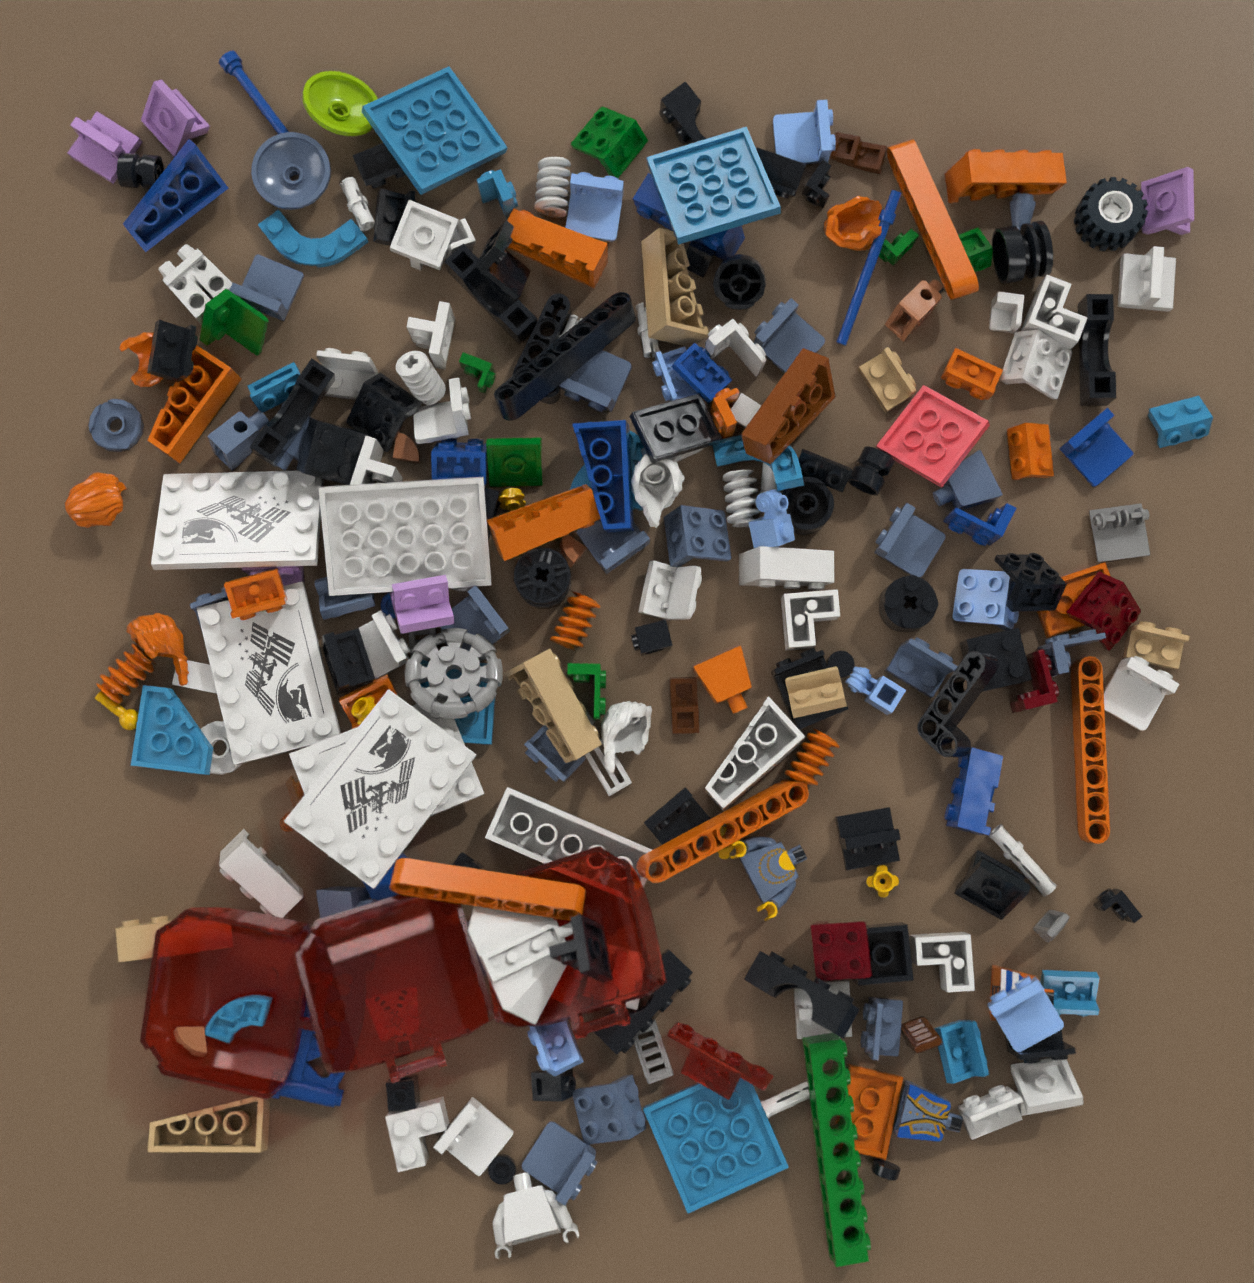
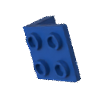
[1059,408,1134,487]
[431,438,487,485]
[943,503,1016,546]

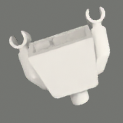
[492,1173,579,1259]

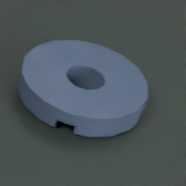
[88,399,144,452]

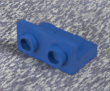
[671,343,732,404]

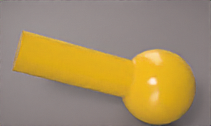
[94,691,139,730]

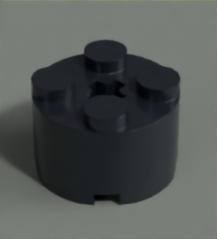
[782,477,834,535]
[879,575,938,632]

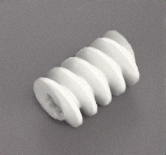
[534,157,571,218]
[396,351,446,406]
[723,470,760,527]

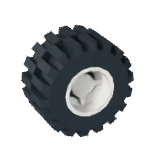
[1074,177,1148,252]

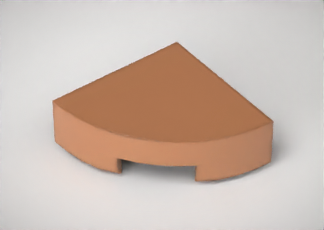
[393,433,420,463]
[559,534,587,568]
[174,1027,207,1057]

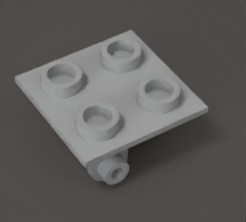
[1089,503,1150,563]

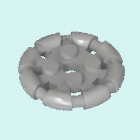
[404,628,503,719]

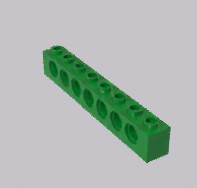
[802,1033,871,1267]

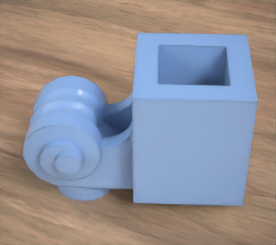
[749,489,795,548]
[845,666,906,715]

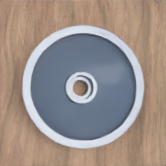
[251,132,331,210]

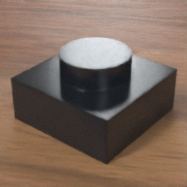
[686,240,715,278]

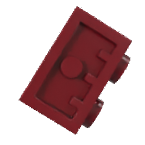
[1066,572,1141,651]
[1010,649,1059,713]
[811,921,872,980]

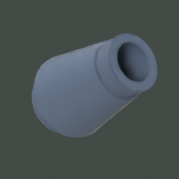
[1009,193,1036,230]

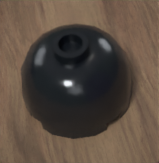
[713,254,766,310]

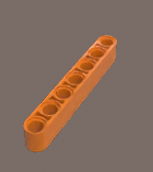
[887,139,979,300]
[1071,656,1110,844]
[636,779,809,883]
[390,858,586,921]

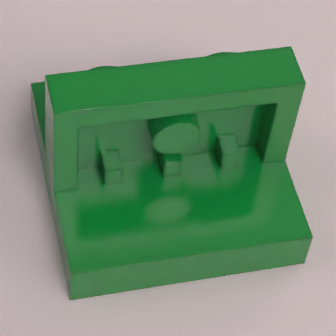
[486,438,543,487]

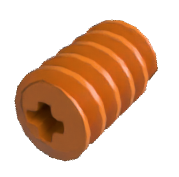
[550,591,600,651]
[96,643,156,703]
[785,728,840,789]

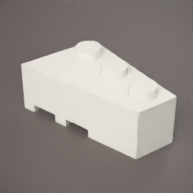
[739,546,834,590]
[219,829,303,921]

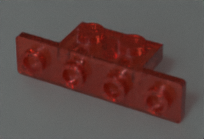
[667,1022,773,1100]

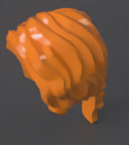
[126,613,189,686]

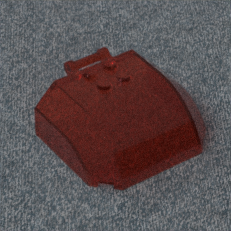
[489,846,666,1039]
[295,894,494,1083]
[140,907,331,1099]

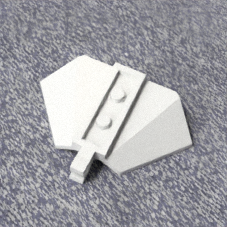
[467,906,573,1025]

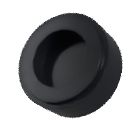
[827,651,855,678]
[488,1154,516,1185]
[871,1158,901,1181]

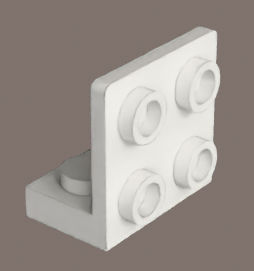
[1000,329,1072,399]
[316,348,378,400]
[957,1085,1023,1140]
[434,1097,514,1176]

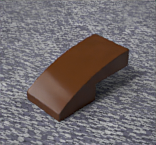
[830,132,887,174]
[670,677,699,734]

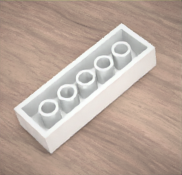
[485,787,654,904]

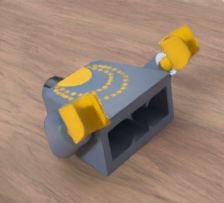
[727,836,807,921]

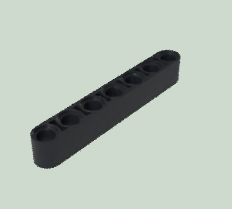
[494,292,636,421]

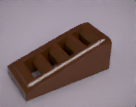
[901,1016,943,1054]

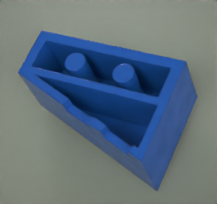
[944,747,1003,836]

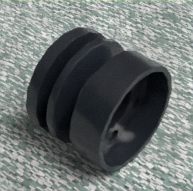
[992,221,1053,284]
[514,548,572,609]

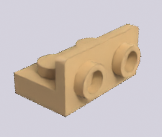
[858,347,916,413]
[1123,621,1190,670]
[785,667,847,718]

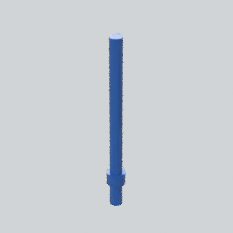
[836,190,901,346]

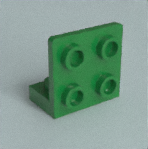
[571,106,648,178]
[199,288,268,356]
[567,663,606,721]

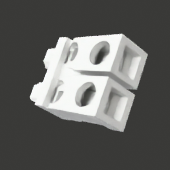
[159,244,232,325]

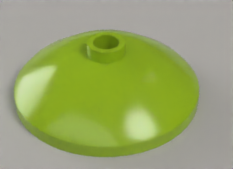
[302,71,378,136]

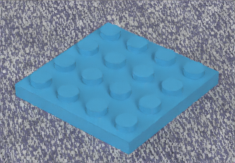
[362,66,508,195]
[646,127,781,245]
[643,1062,789,1213]

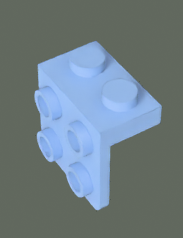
[773,100,836,164]
[565,172,624,242]
[952,569,1019,630]
[987,976,1064,1052]

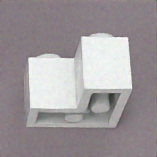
[1021,275,1087,350]
[781,589,840,651]
[909,932,975,992]
[385,1097,450,1172]

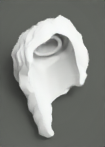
[631,455,685,528]
[601,701,652,774]

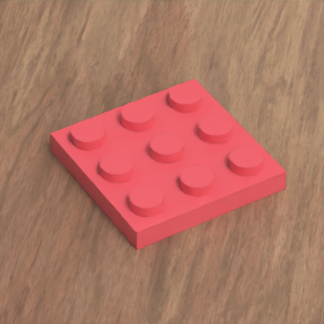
[876,385,990,488]

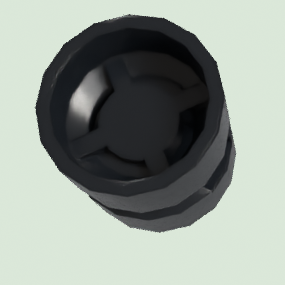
[117,152,164,189]
[848,446,895,496]

